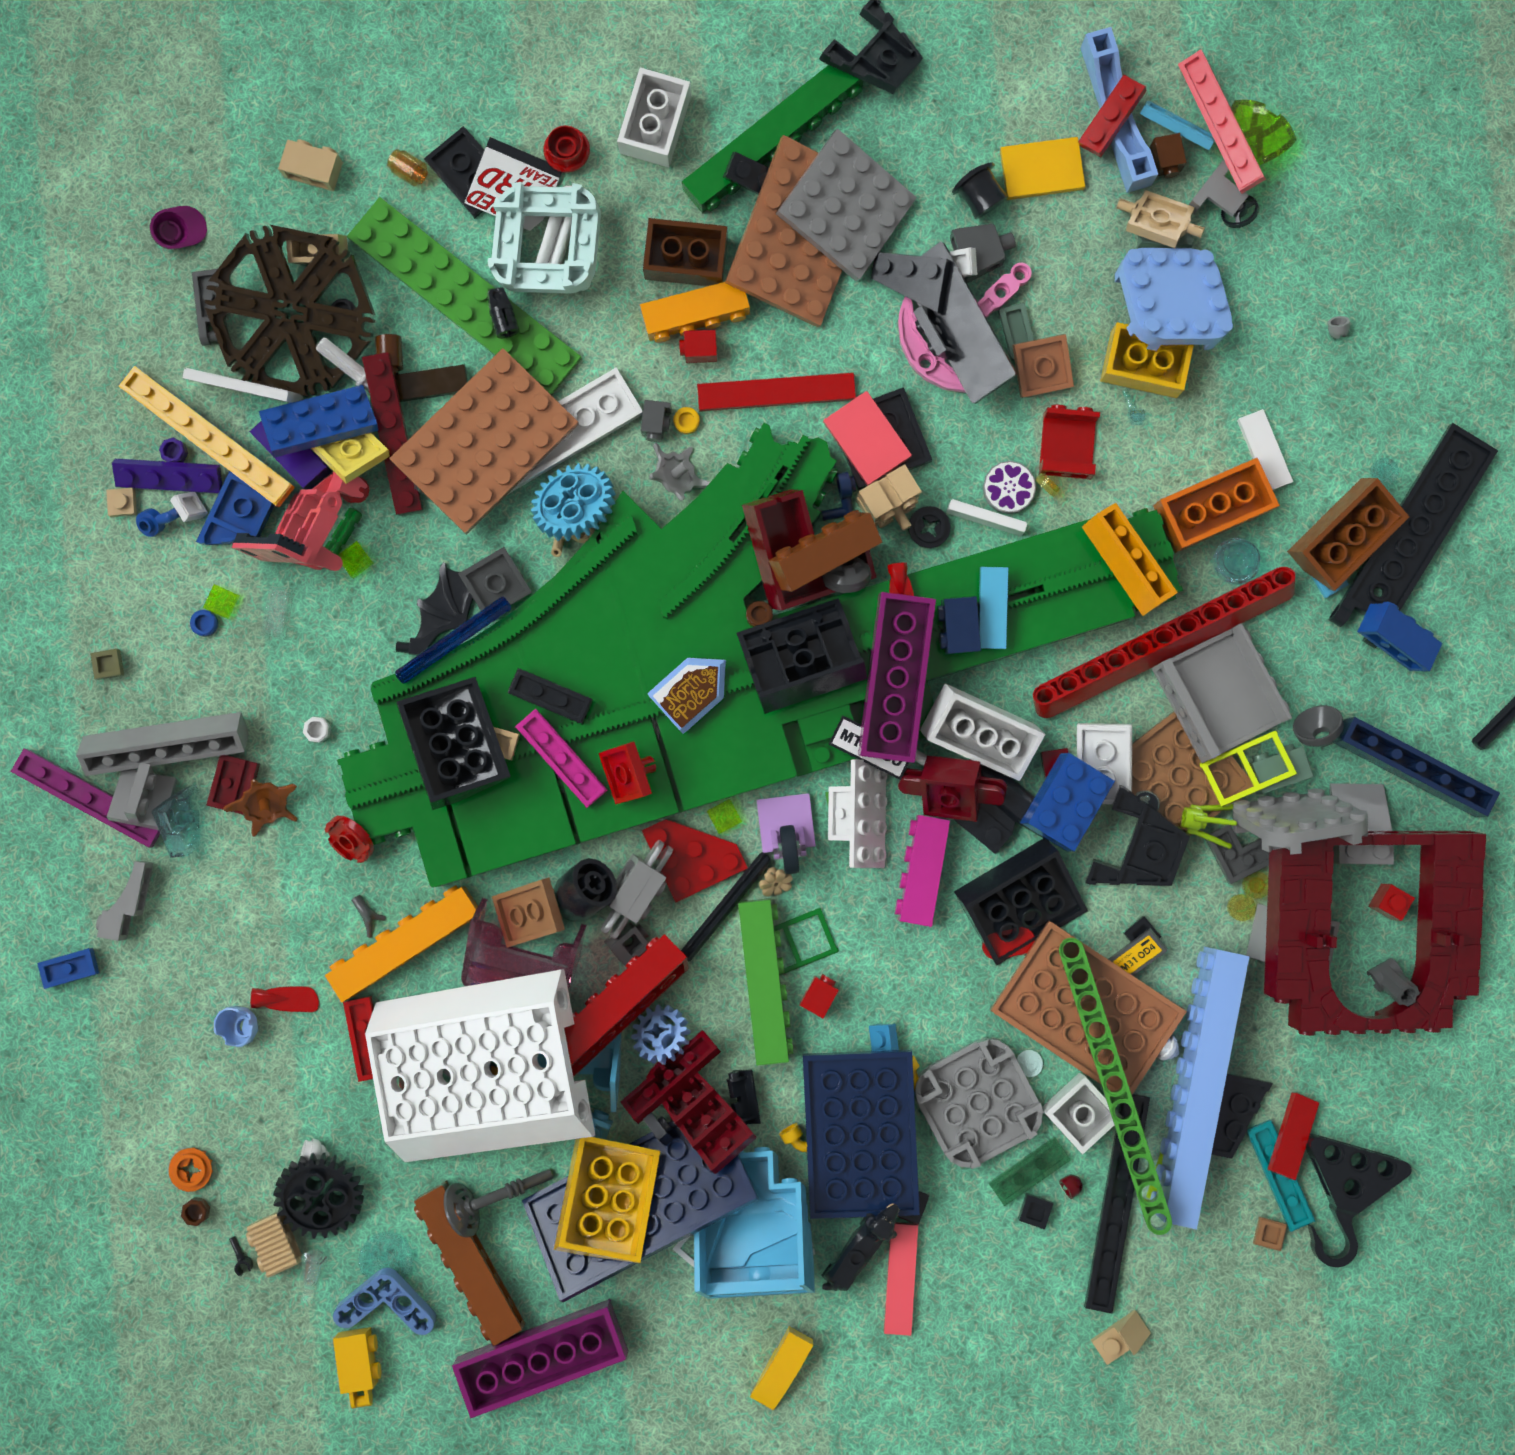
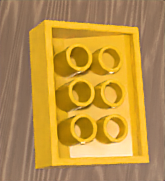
[554,1137,660,1263]

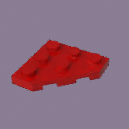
[641,819,748,903]

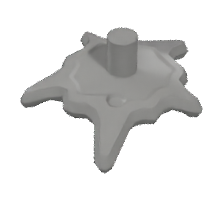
[649,443,710,501]

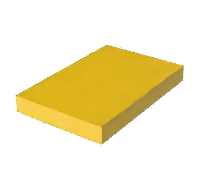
[1000,137,1085,200]

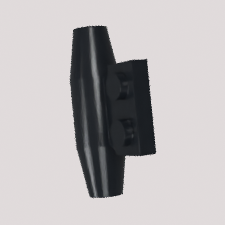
[954,759,1044,854]

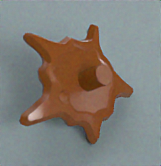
[223,779,298,837]

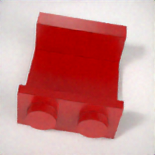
[1038,404,1100,480]

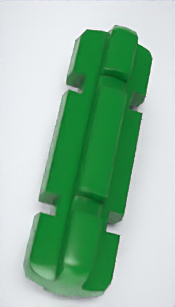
[325,507,362,555]

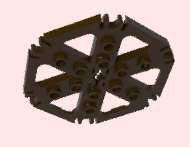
[204,225,376,396]

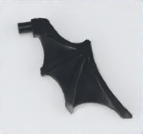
[396,562,473,656]

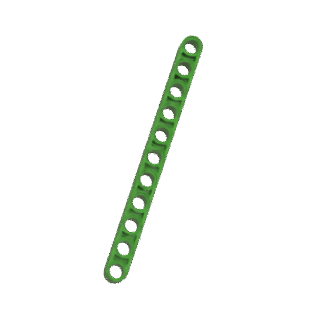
[1059,938,1172,1235]

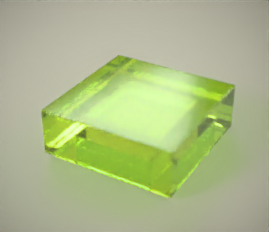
[338,541,374,579]
[203,584,240,619]
[707,799,742,834]

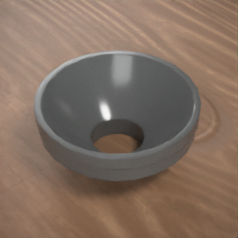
[822,556,871,593]
[1293,705,1344,747]

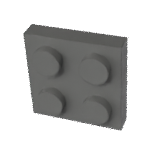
[458,547,532,619]

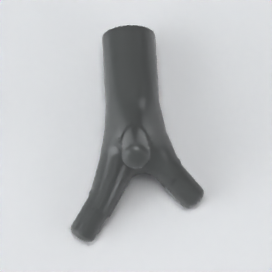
[351,895,386,938]

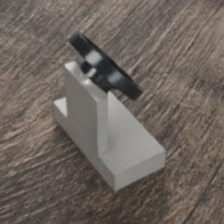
[1189,160,1259,228]

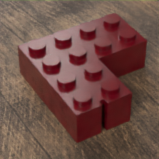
[742,489,877,611]

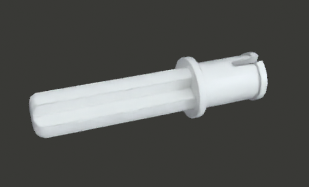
[316,338,369,392]

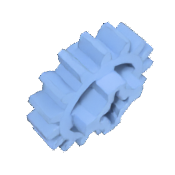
[631,1005,691,1065]

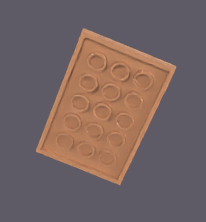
[725,135,842,327]
[389,348,579,535]
[990,920,1187,1094]

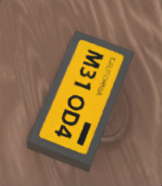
[1108,928,1168,976]

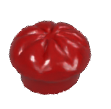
[543,125,590,173]

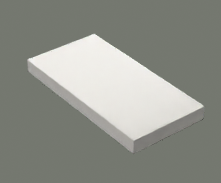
[182,368,304,403]

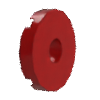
[325,815,374,863]

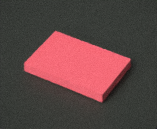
[823,391,912,486]

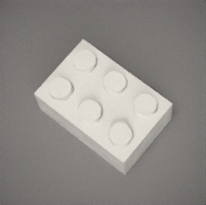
[617,68,692,168]

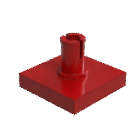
[598,741,656,804]

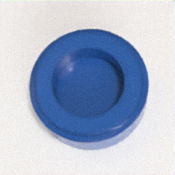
[190,610,218,637]

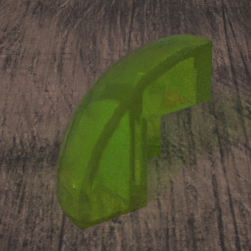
[1229,99,1297,174]

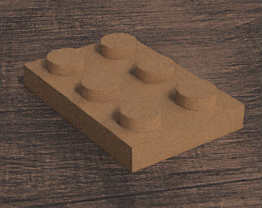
[492,877,565,948]

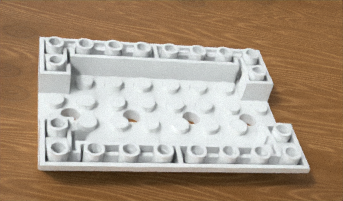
[365,969,595,1162]

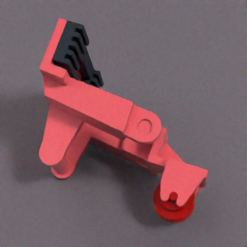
[231,471,370,571]

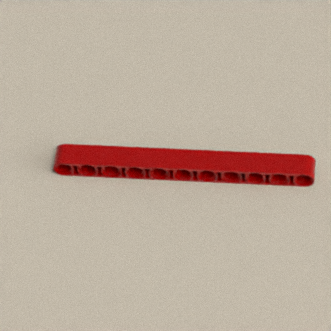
[1033,567,1296,718]

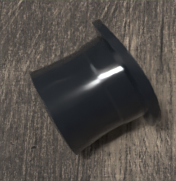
[952,162,1008,219]

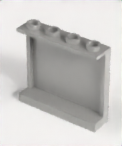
[1152,623,1292,763]

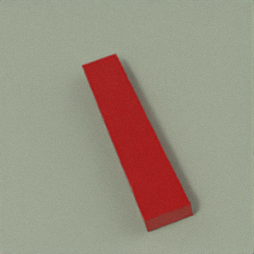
[697,373,856,412]

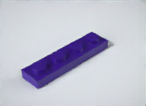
[112,458,223,493]

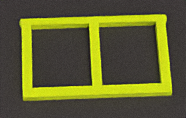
[1200,731,1297,807]

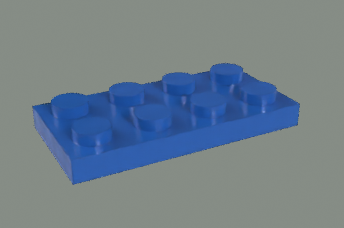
[259,385,379,458]

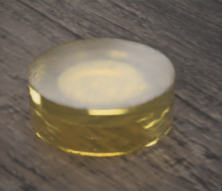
[1035,473,1060,497]
[1242,872,1268,899]
[1227,894,1256,921]

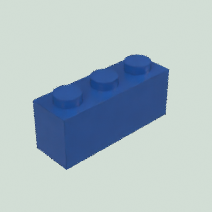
[1357,602,1442,671]

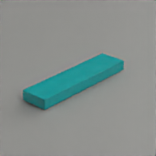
[1246,1119,1315,1232]

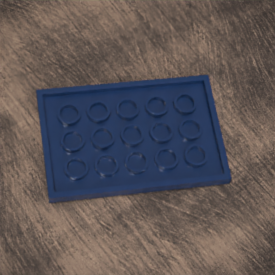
[803,1050,920,1219]

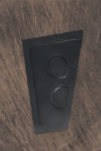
[1211,1074,1273,1159]

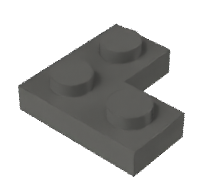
[1205,825,1269,884]

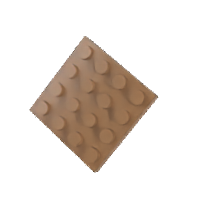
[1132,711,1253,836]

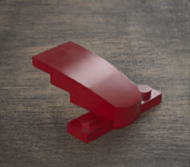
[620,1030,757,1175]

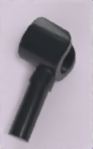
[229,1236,253,1276]

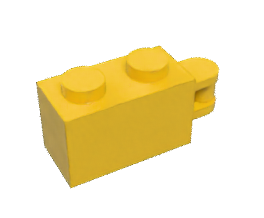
[333,1327,382,1409]

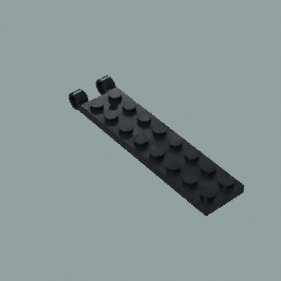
[1328,423,1498,649]

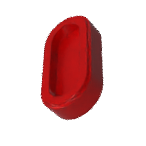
[982,927,1035,959]

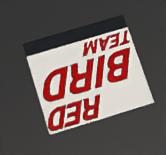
[464,137,562,231]

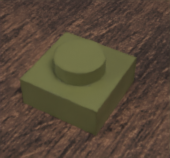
[90,648,124,680]

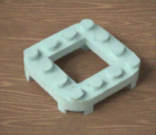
[488,182,601,294]

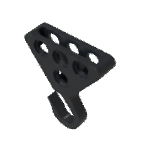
[1306,1133,1412,1267]

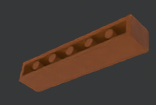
[414,1180,525,1346]

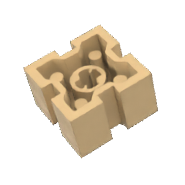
[856,464,922,531]

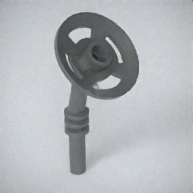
[444,1169,553,1238]

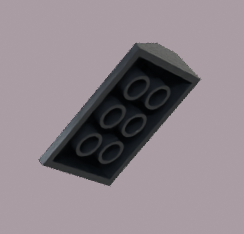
[396,677,511,810]
[954,838,1088,966]

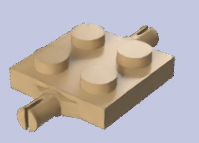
[1116,190,1205,248]

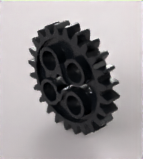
[273,1153,364,1239]

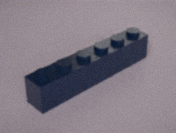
[1333,717,1500,817]

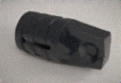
[487,287,520,339]

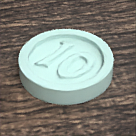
[1017,1050,1043,1077]

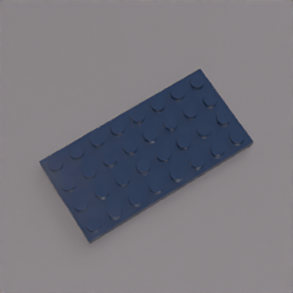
[522,1121,759,1303]

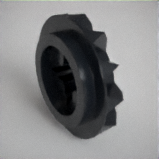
[908,506,951,549]

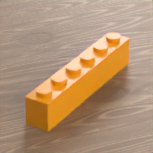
[325,885,482,1003]

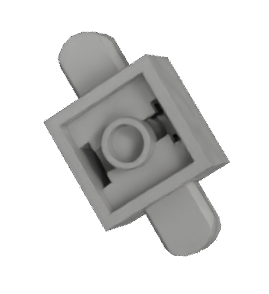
[601,840,673,939]

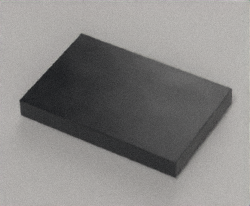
[424,126,485,219]

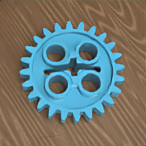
[531,463,616,541]

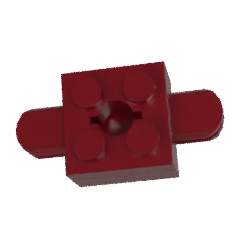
[898,755,1007,822]

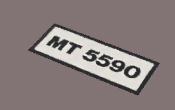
[829,715,909,780]

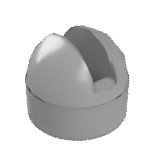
[1328,316,1350,339]

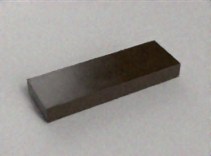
[395,364,468,402]

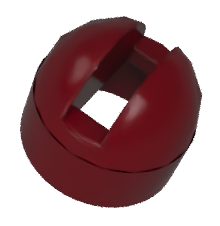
[1059,1174,1083,1199]

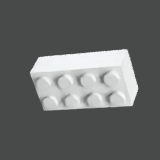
[920,683,1046,781]

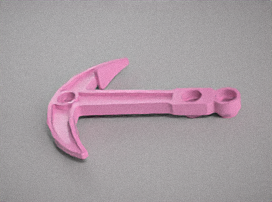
[898,263,1032,393]

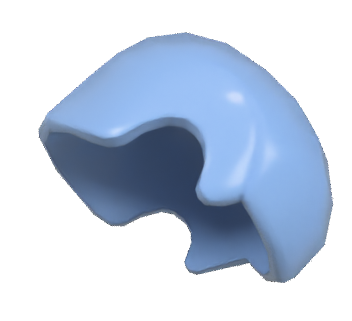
[214,1006,258,1047]

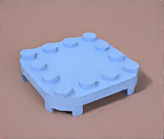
[1115,248,1233,351]

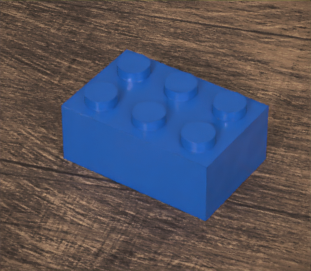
[1020,753,1115,852]

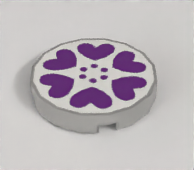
[983,461,1036,514]

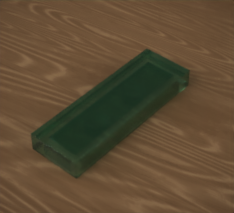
[988,1137,1070,1207]

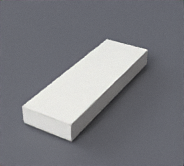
[1237,409,1293,490]
[946,499,1027,536]

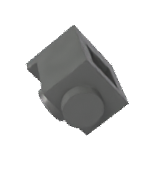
[641,400,672,442]
[604,922,649,966]

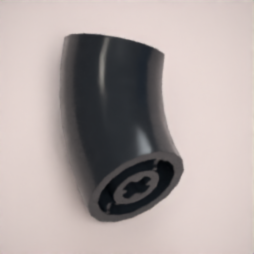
[554,858,617,921]

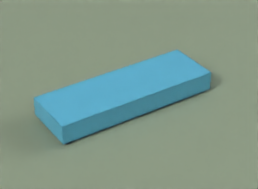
[1140,101,1215,150]
[979,567,1008,649]

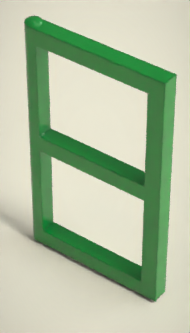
[774,908,839,975]

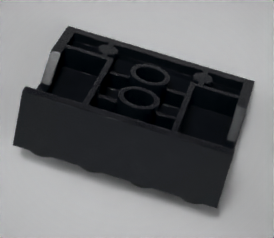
[737,598,867,714]

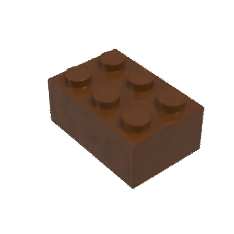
[643,218,728,286]

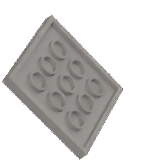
[776,129,917,281]

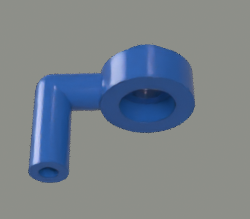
[136,508,180,537]

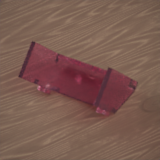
[461,898,587,994]

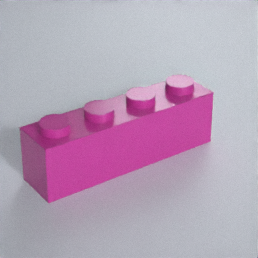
[894,815,950,927]

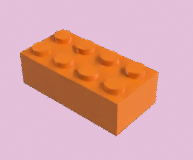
[1153,457,1280,553]

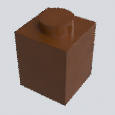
[1149,133,1187,179]

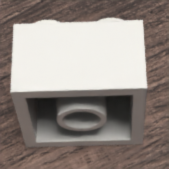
[1042,1072,1123,1154]

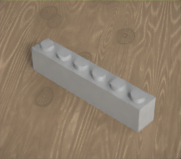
[76,712,249,776]

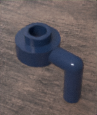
[821,472,856,521]

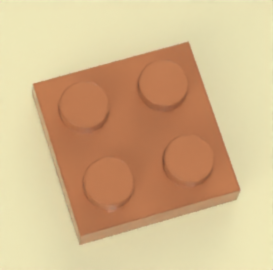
[1012,334,1074,398]

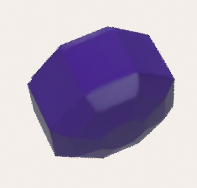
[159,437,188,463]

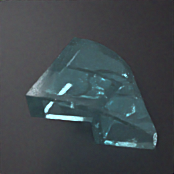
[151,785,201,858]

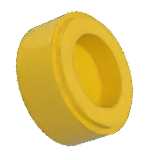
[673,407,700,434]

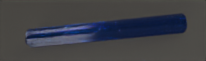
[395,596,511,683]

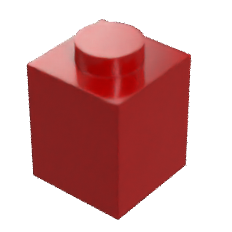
[679,330,717,363]
[1368,883,1415,921]
[799,974,839,1018]

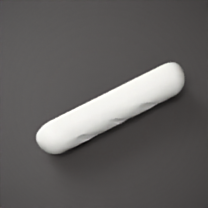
[536,186,572,264]

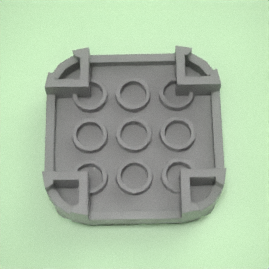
[1233,788,1368,854]
[914,1038,1043,1169]

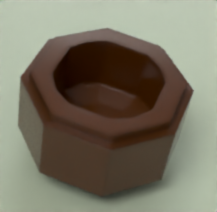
[181,1197,210,1226]

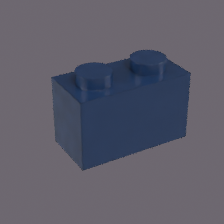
[937,596,981,654]

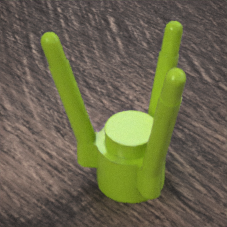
[1181,804,1237,849]

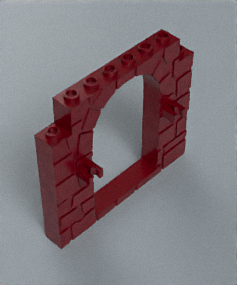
[1264,830,1486,1036]

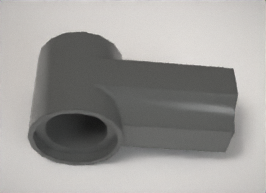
[1367,958,1420,1006]

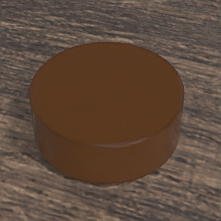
[746,601,773,627]

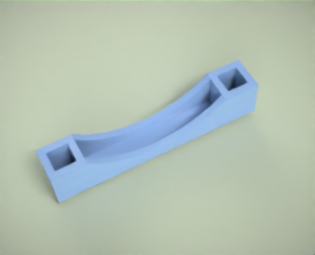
[1080,27,1158,193]

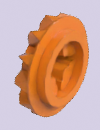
[169,1147,213,1192]

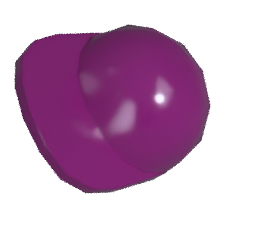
[150,206,207,250]

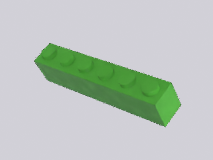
[738,898,794,1066]

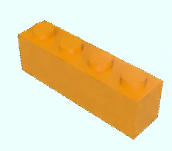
[640,282,750,343]
[1082,503,1178,616]

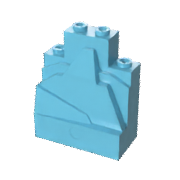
[694,1147,815,1299]

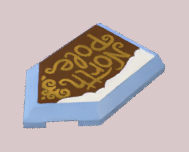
[648,658,726,734]

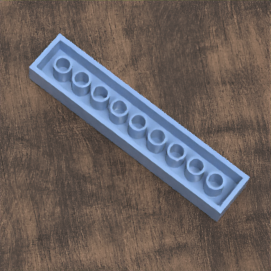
[1150,946,1250,1230]

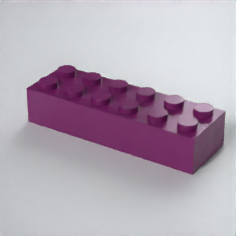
[858,592,936,763]
[452,1299,629,1419]

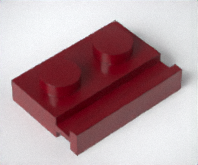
[206,755,260,815]

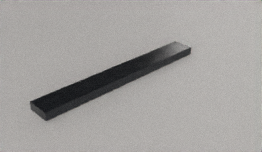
[1084,1094,1150,1314]

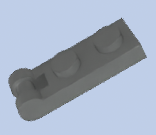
[192,269,228,346]

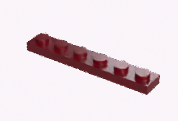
[362,352,423,515]

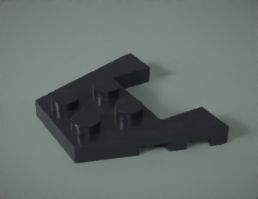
[819,0,923,94]
[1085,785,1190,886]

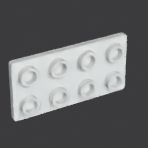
[828,759,887,868]

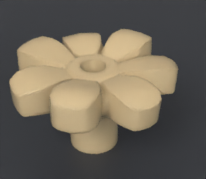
[759,867,793,897]

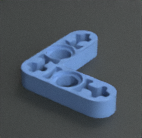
[333,1268,436,1335]

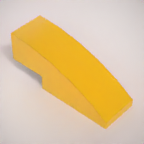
[750,1326,813,1410]

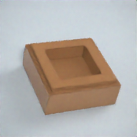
[1253,1216,1287,1251]

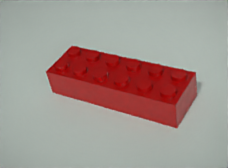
[564,934,689,1077]

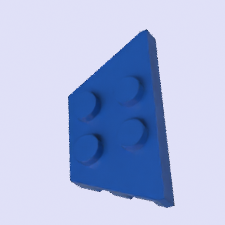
[196,471,275,545]

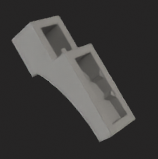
[96,861,153,941]

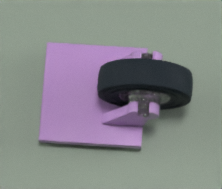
[757,794,816,874]

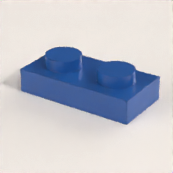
[37,948,100,989]

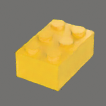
[1100,322,1194,398]

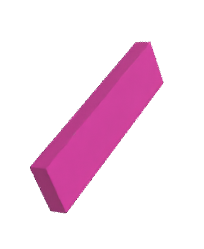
[515,709,608,808]

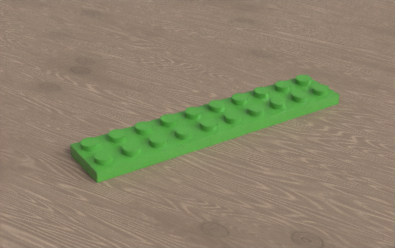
[347,197,582,395]

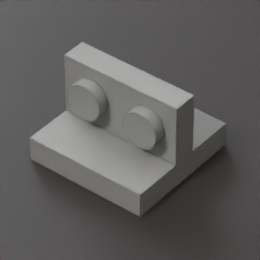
[107,762,177,831]

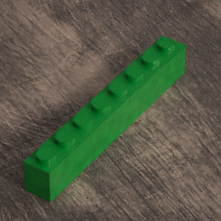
[682,65,863,214]

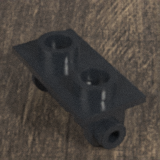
[726,1069,761,1125]

